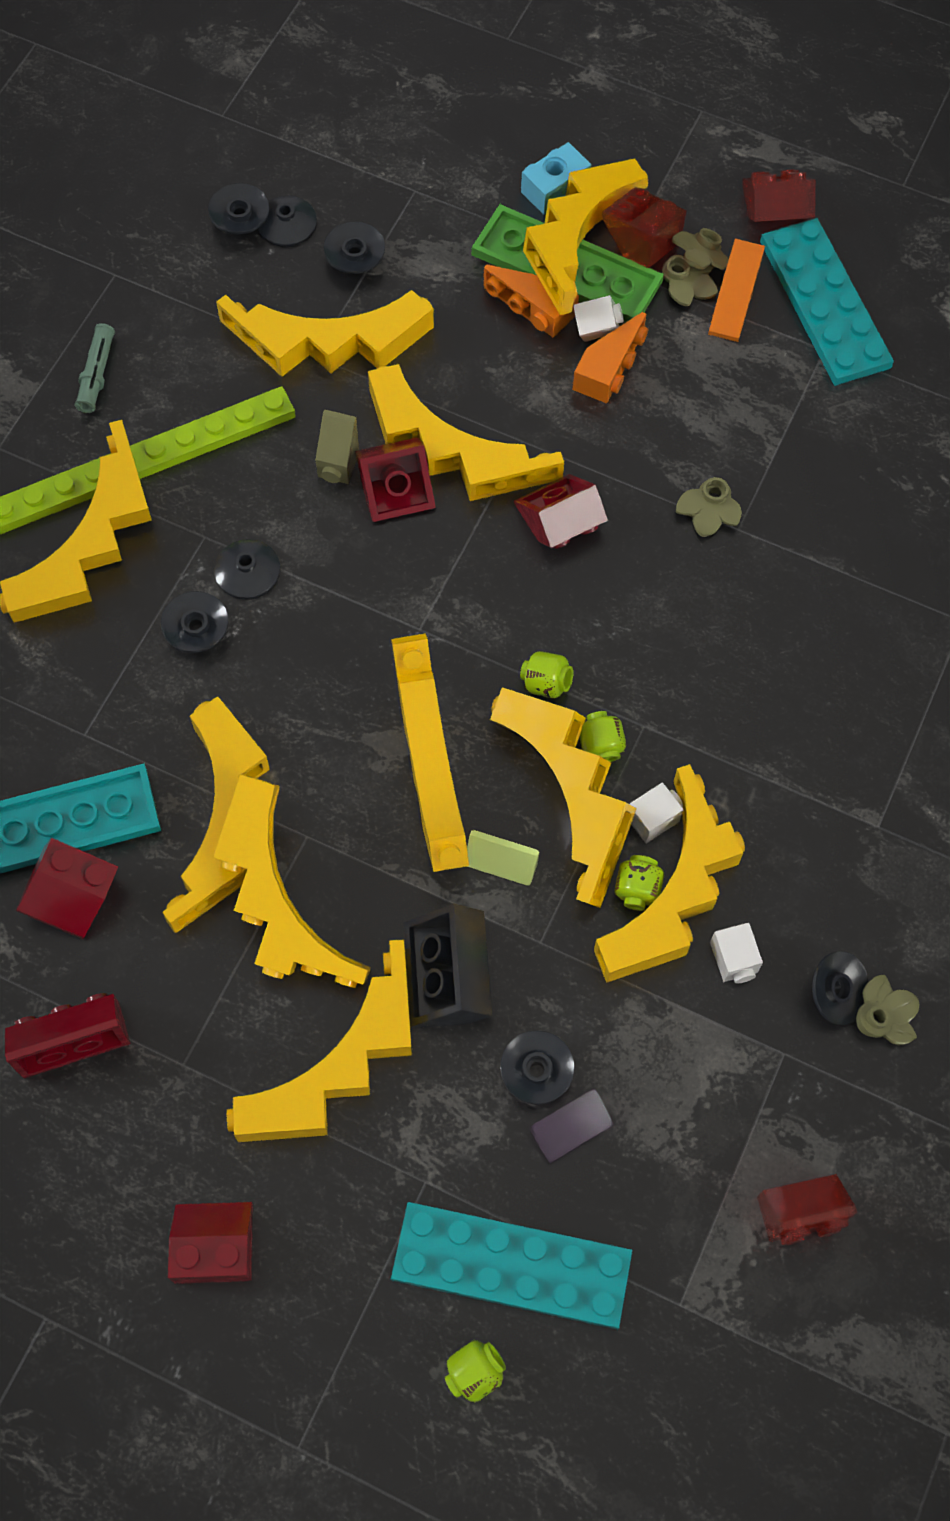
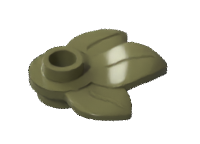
[672,228,729,270]
[662,255,718,306]
[676,477,742,537]
[856,975,919,1045]

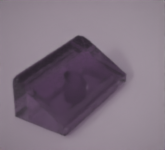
[530,1088,613,1163]

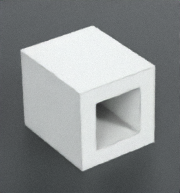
[573,295,624,342]
[630,782,684,844]
[710,923,763,984]

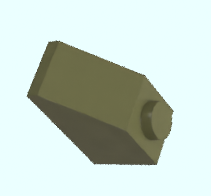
[316,410,359,484]

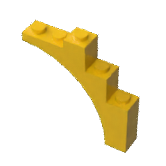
[594,764,745,983]
[213,774,371,988]

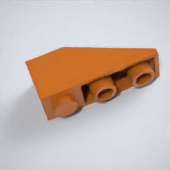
[484,265,579,337]
[573,312,648,403]

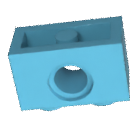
[521,142,592,215]

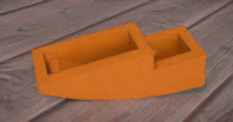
[708,239,765,342]

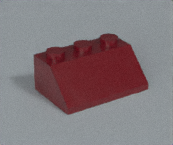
[5,993,131,1078]

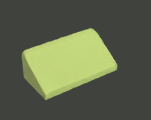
[467,830,539,885]

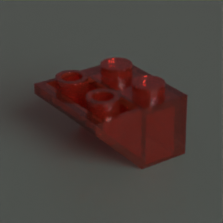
[743,170,816,222]
[602,187,687,268]
[757,1174,857,1246]

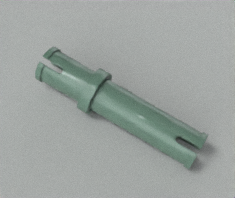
[75,323,115,413]

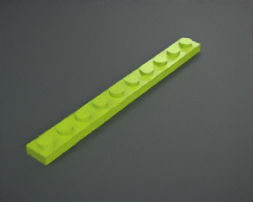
[0,386,296,535]

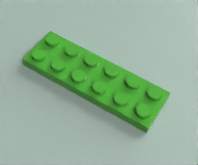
[472,204,664,322]

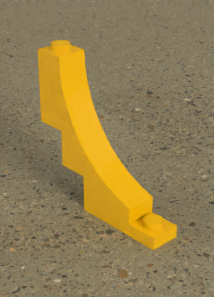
[523,159,648,315]
[216,290,434,377]
[368,364,564,501]
[0,420,152,623]
[391,634,469,872]
[490,687,637,908]
[162,697,270,933]
[227,940,412,1142]

